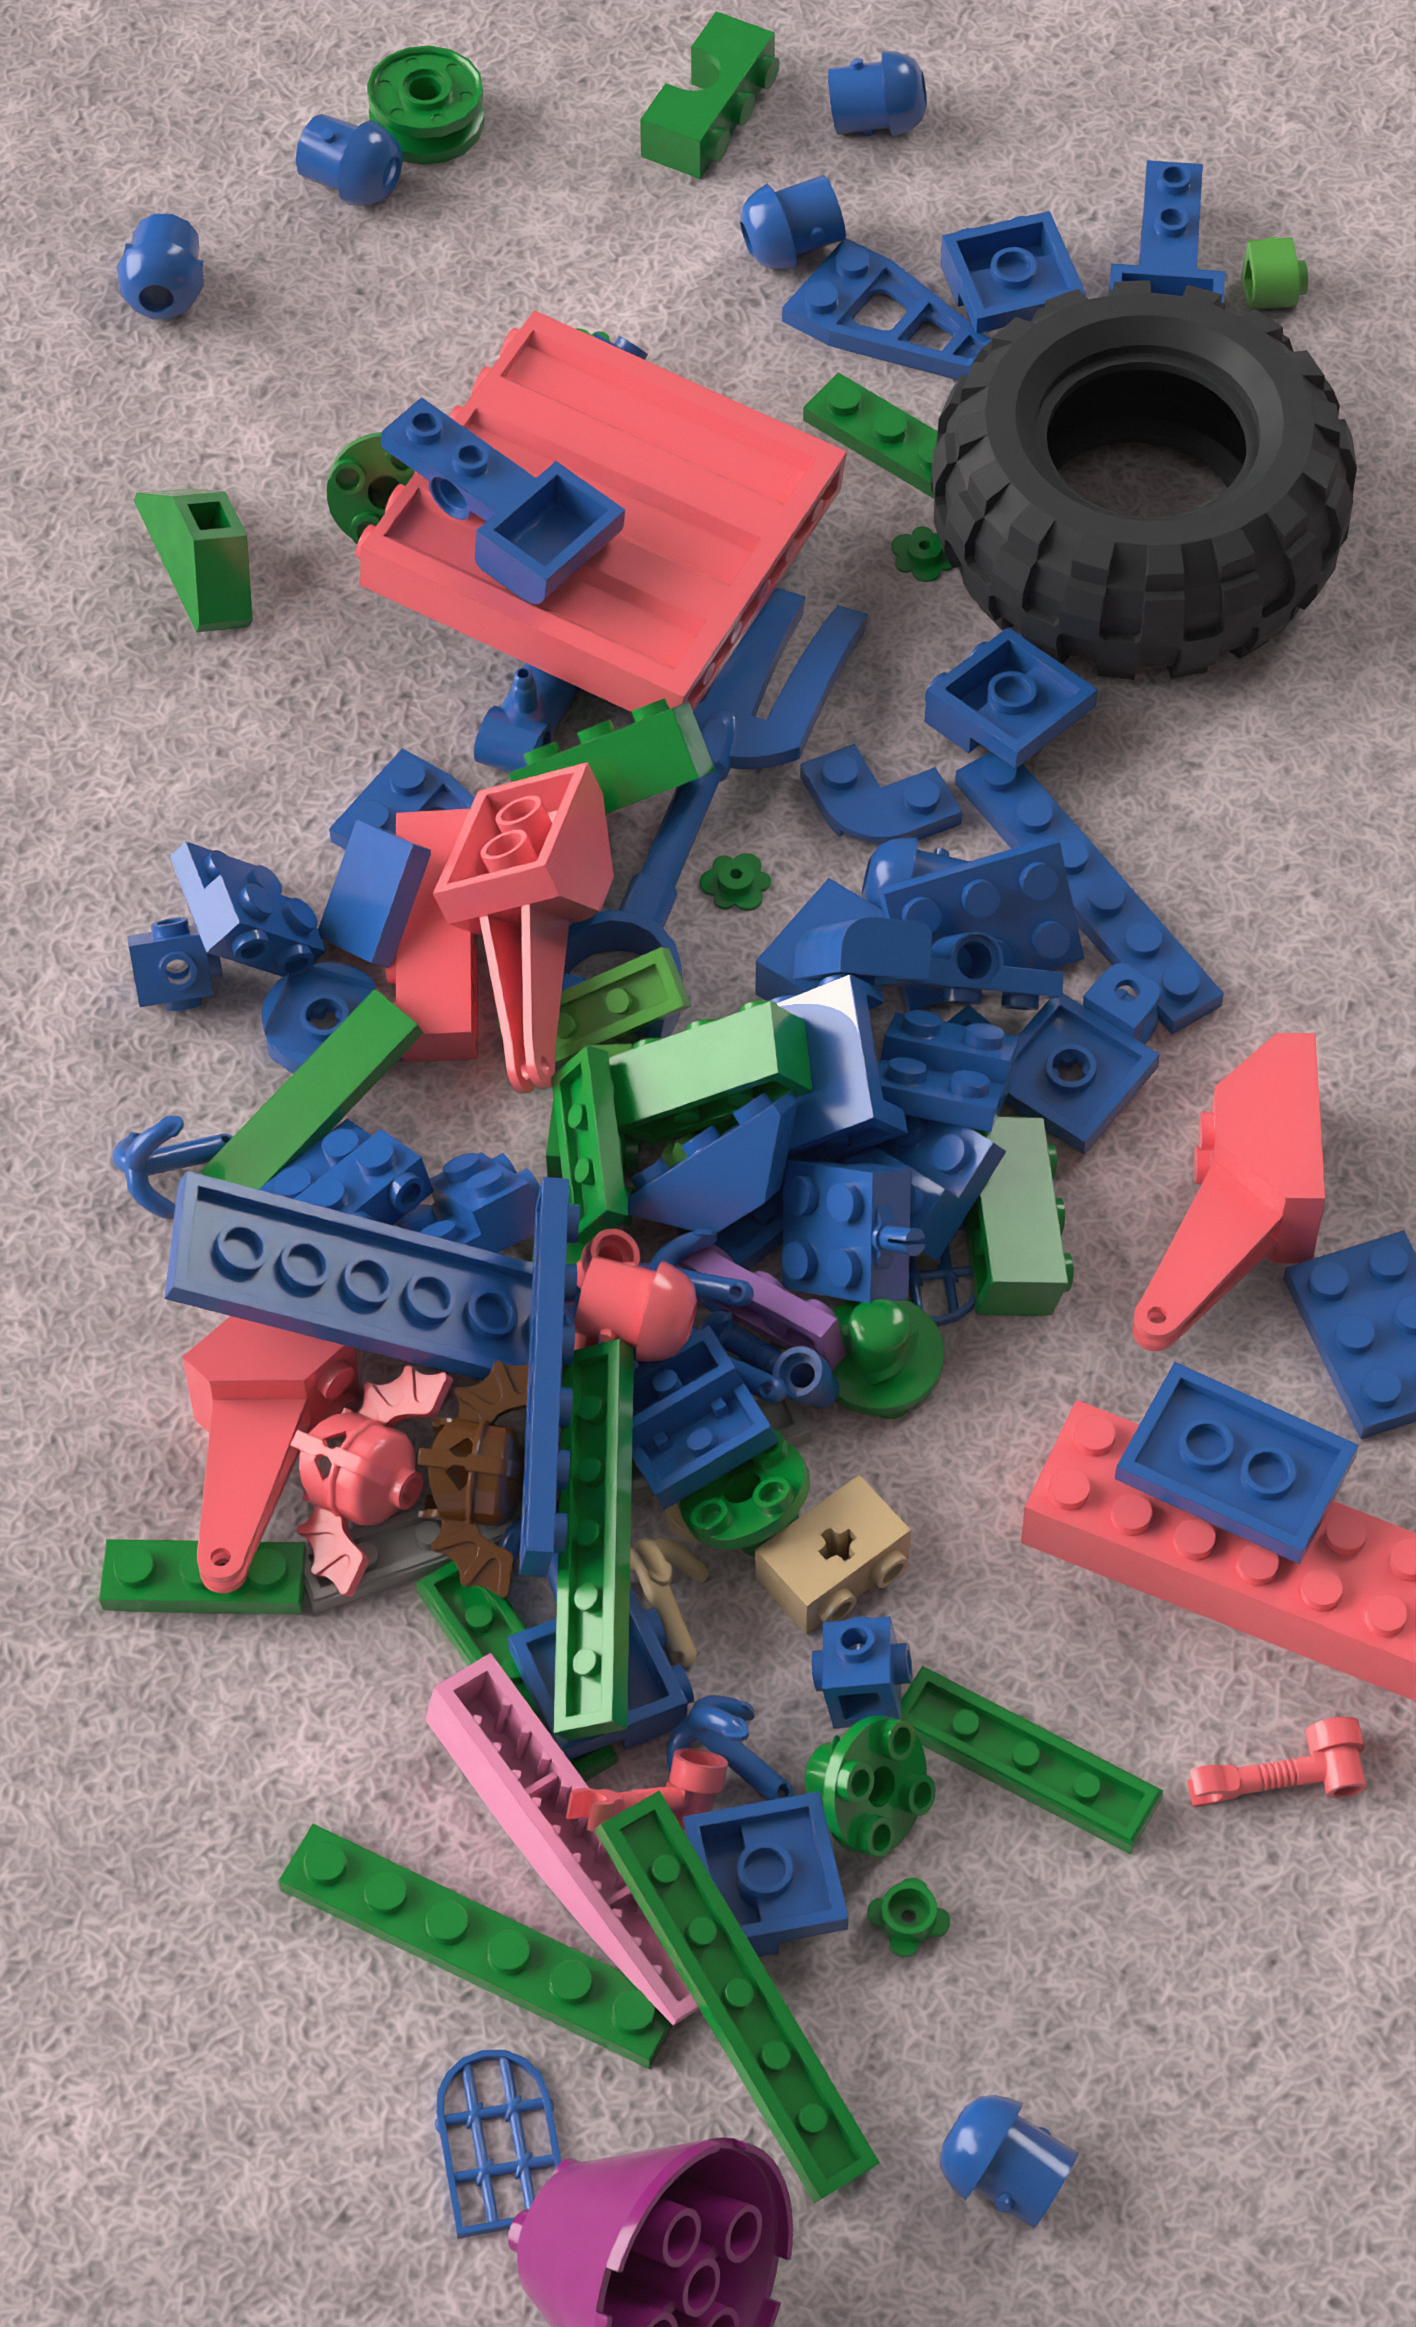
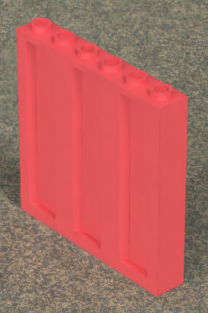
[356,310,847,712]

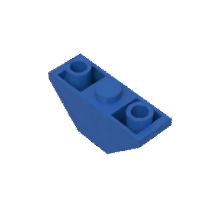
[627,1091,798,1233]

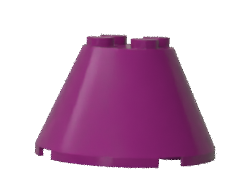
[508,2137,793,2327]

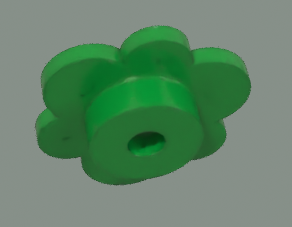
[891,526,953,582]
[700,853,771,911]

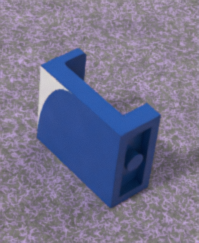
[770,974,908,1162]

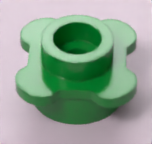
[867,1878,950,1958]

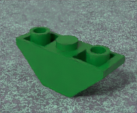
[134,488,253,633]

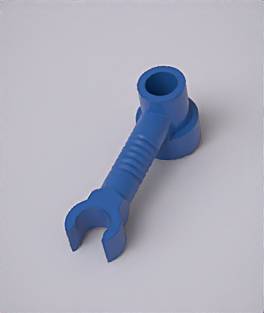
[701,1301,839,1409]

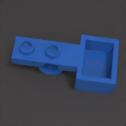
[1109,160,1225,303]
[381,397,625,604]
[793,917,1064,1010]

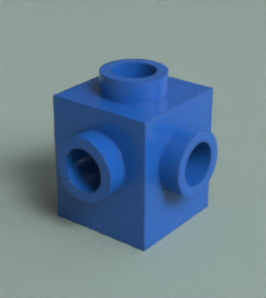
[127,917,223,1011]
[811,1616,913,1729]

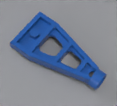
[782,238,992,380]
[329,748,475,850]

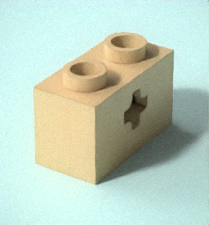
[755,1474,911,1635]

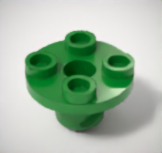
[326,432,414,544]
[832,1298,944,1419]
[680,1430,810,1557]
[804,1715,936,1858]

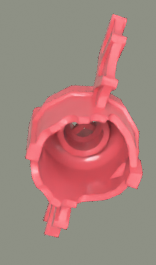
[290,1365,453,1598]

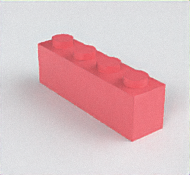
[385,809,479,1062]

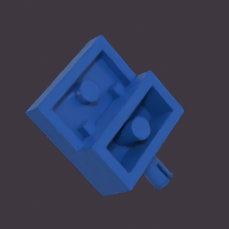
[781,1158,925,1303]
[632,1325,780,1510]

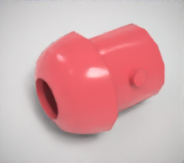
[574,1256,697,1362]

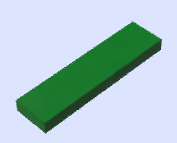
[200,989,424,1189]
[415,1561,617,1782]
[901,1666,1163,1854]

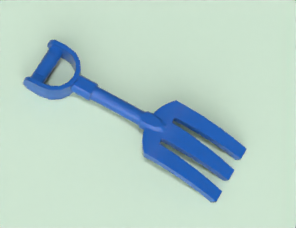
[562,588,868,1039]

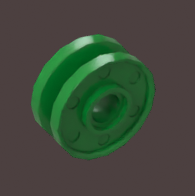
[367,45,484,165]

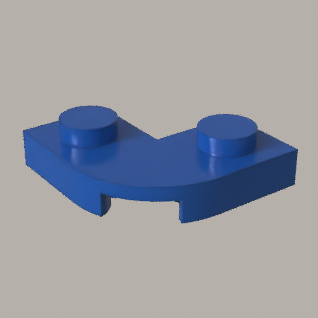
[800,743,962,843]

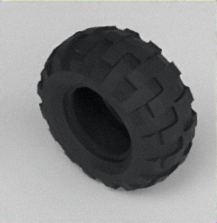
[931,281,1357,680]

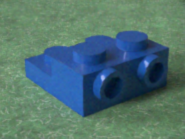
[940,211,1086,334]
[924,627,1098,769]
[170,841,326,979]
[878,1010,1020,1132]
[842,1115,1006,1261]
[258,1118,434,1225]
[393,1152,540,1253]
[508,1588,694,1760]
[683,1791,849,1957]

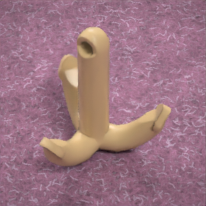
[630,1537,709,1668]

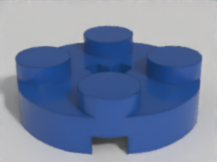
[262,962,376,1074]

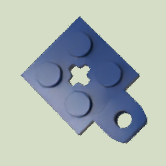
[1004,963,1161,1155]

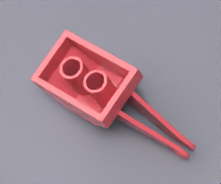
[433,762,614,1094]
[1132,1033,1325,1351]
[182,1316,363,1593]

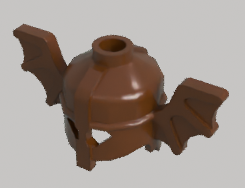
[417,1361,529,1600]

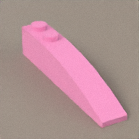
[425,1653,699,2026]

